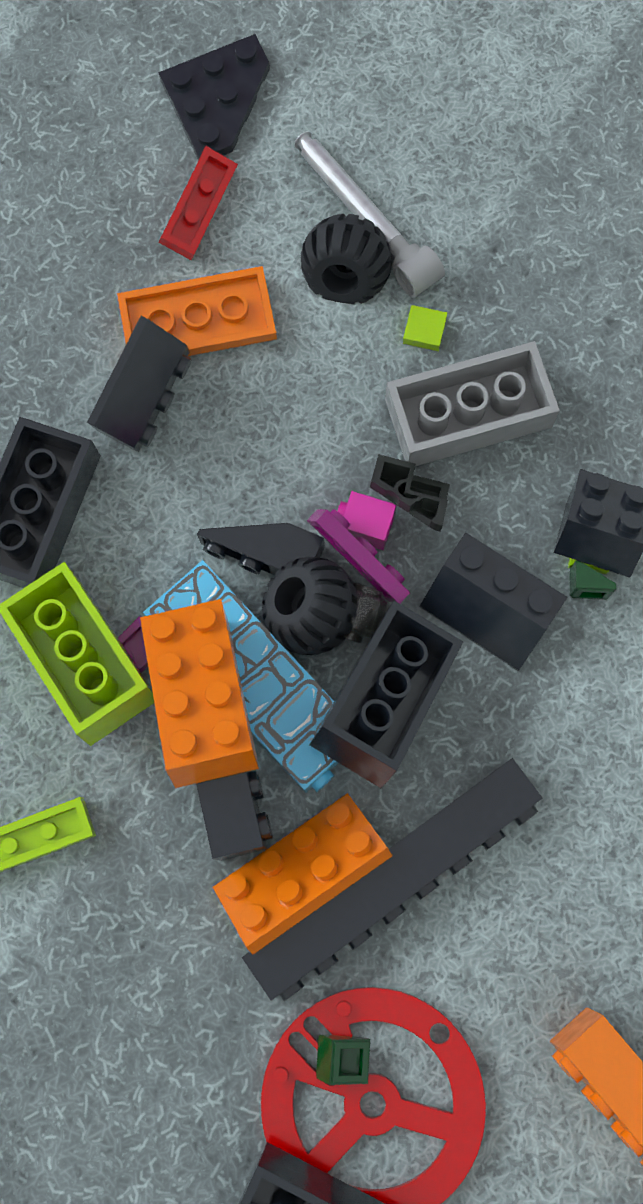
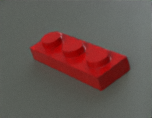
[158,146,238,260]

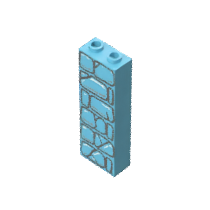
[143,560,338,793]

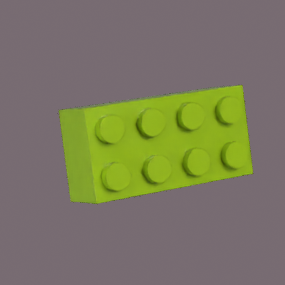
[0,561,154,746]

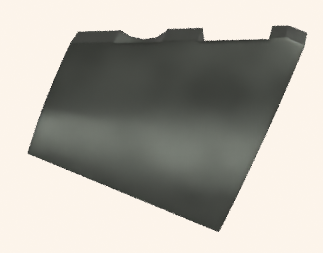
[370,454,450,532]

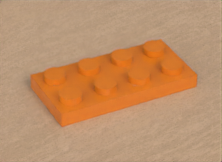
[117,266,277,356]
[212,793,392,955]

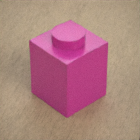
[338,491,396,551]

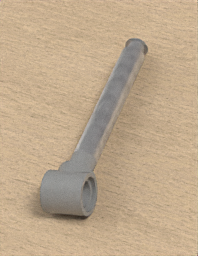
[294,131,445,298]

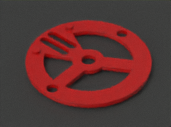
[261,987,486,1204]

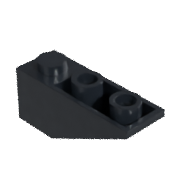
[197,523,325,577]

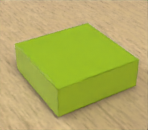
[403,305,448,351]

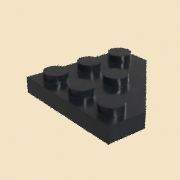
[158,34,270,161]

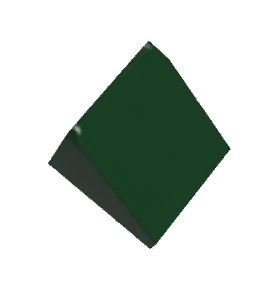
[570,561,616,600]
[316,1034,371,1085]

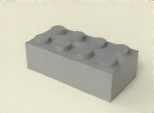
[385,341,560,466]

